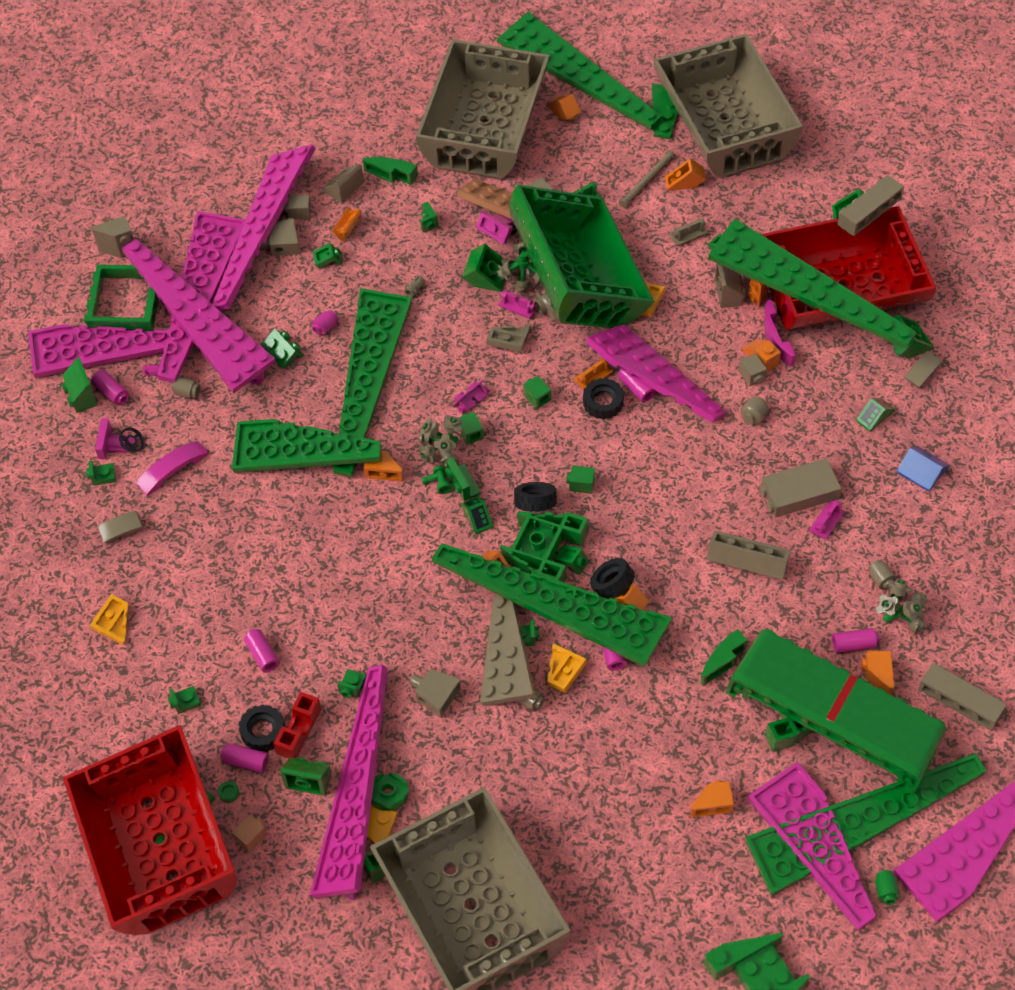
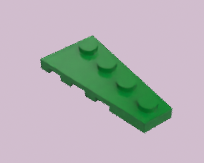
[651,83,679,139]

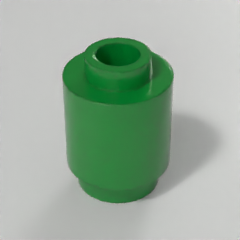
[875,870,901,905]

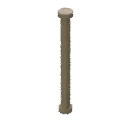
[619,150,675,208]

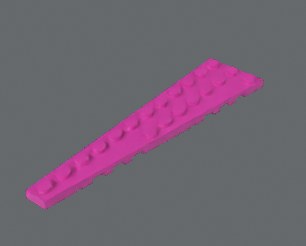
[212,144,316,311]
[157,211,245,383]
[122,239,276,394]
[310,664,388,898]

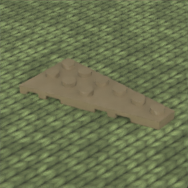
[480,595,537,706]

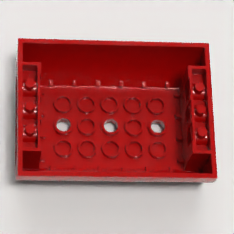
[762,206,936,331]
[62,725,237,935]

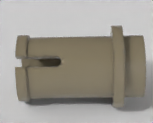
[404,275,425,297]

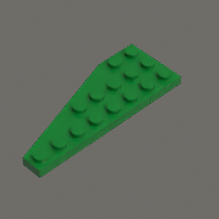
[232,419,382,473]

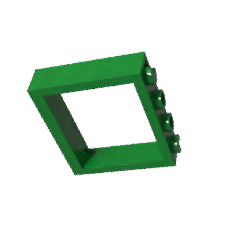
[84,264,159,332]

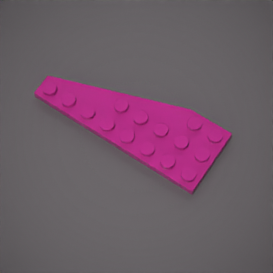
[28,324,168,378]
[586,324,726,423]
[748,762,876,931]
[893,781,1015,922]

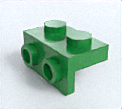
[261,329,304,369]
[445,458,480,501]

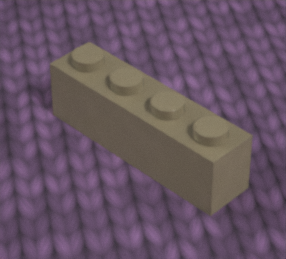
[838,175,904,236]
[707,530,791,580]
[918,663,1007,732]

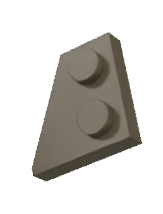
[486,323,531,352]

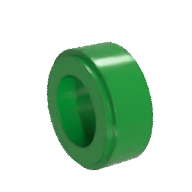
[218,781,240,803]

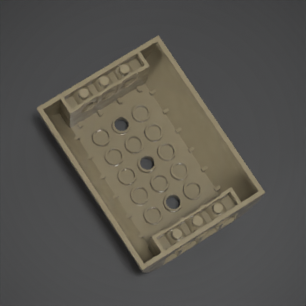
[654,33,803,178]
[416,39,549,179]
[370,787,571,990]

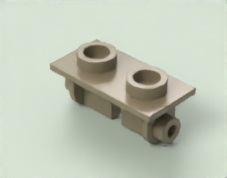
[669,218,708,246]

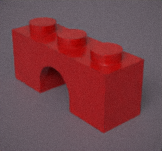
[273,691,322,759]

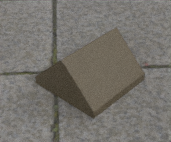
[322,164,364,203]

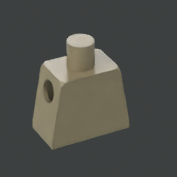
[260,218,300,256]
[409,669,461,718]

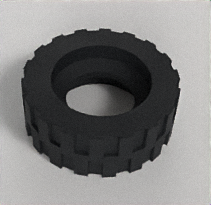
[583,378,624,419]
[514,482,557,512]
[590,557,635,599]
[239,705,285,752]

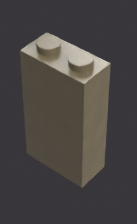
[759,458,842,518]

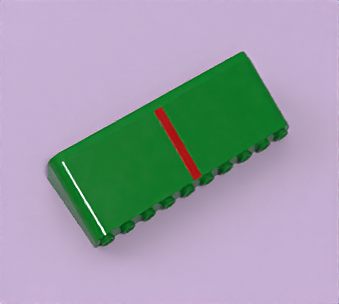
[725,629,947,795]

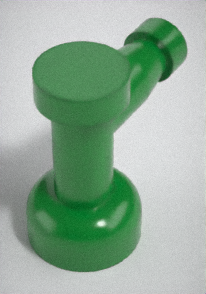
[421,465,453,495]

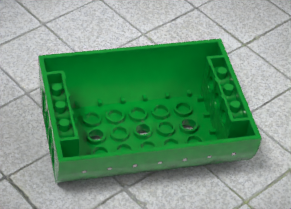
[509,184,655,328]

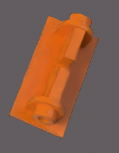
[331,207,362,243]
[748,279,768,307]
[573,358,613,390]

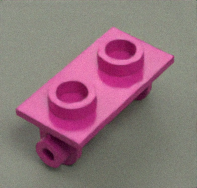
[498,290,536,319]
[452,379,489,413]
[809,500,845,540]

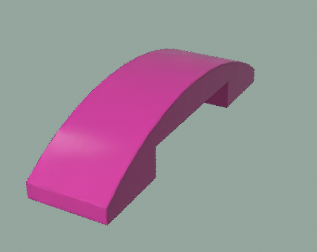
[764,299,796,367]
[136,441,209,496]

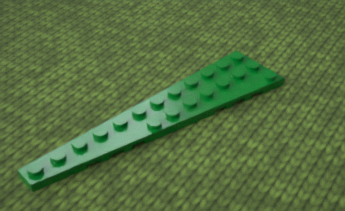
[497,12,662,130]
[708,218,916,349]
[333,288,412,477]
[432,543,672,667]
[745,753,986,897]

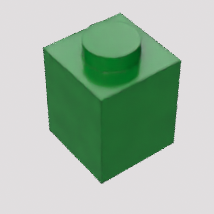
[523,376,551,409]
[459,412,484,445]
[566,465,595,494]

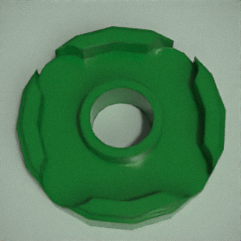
[371,773,409,811]

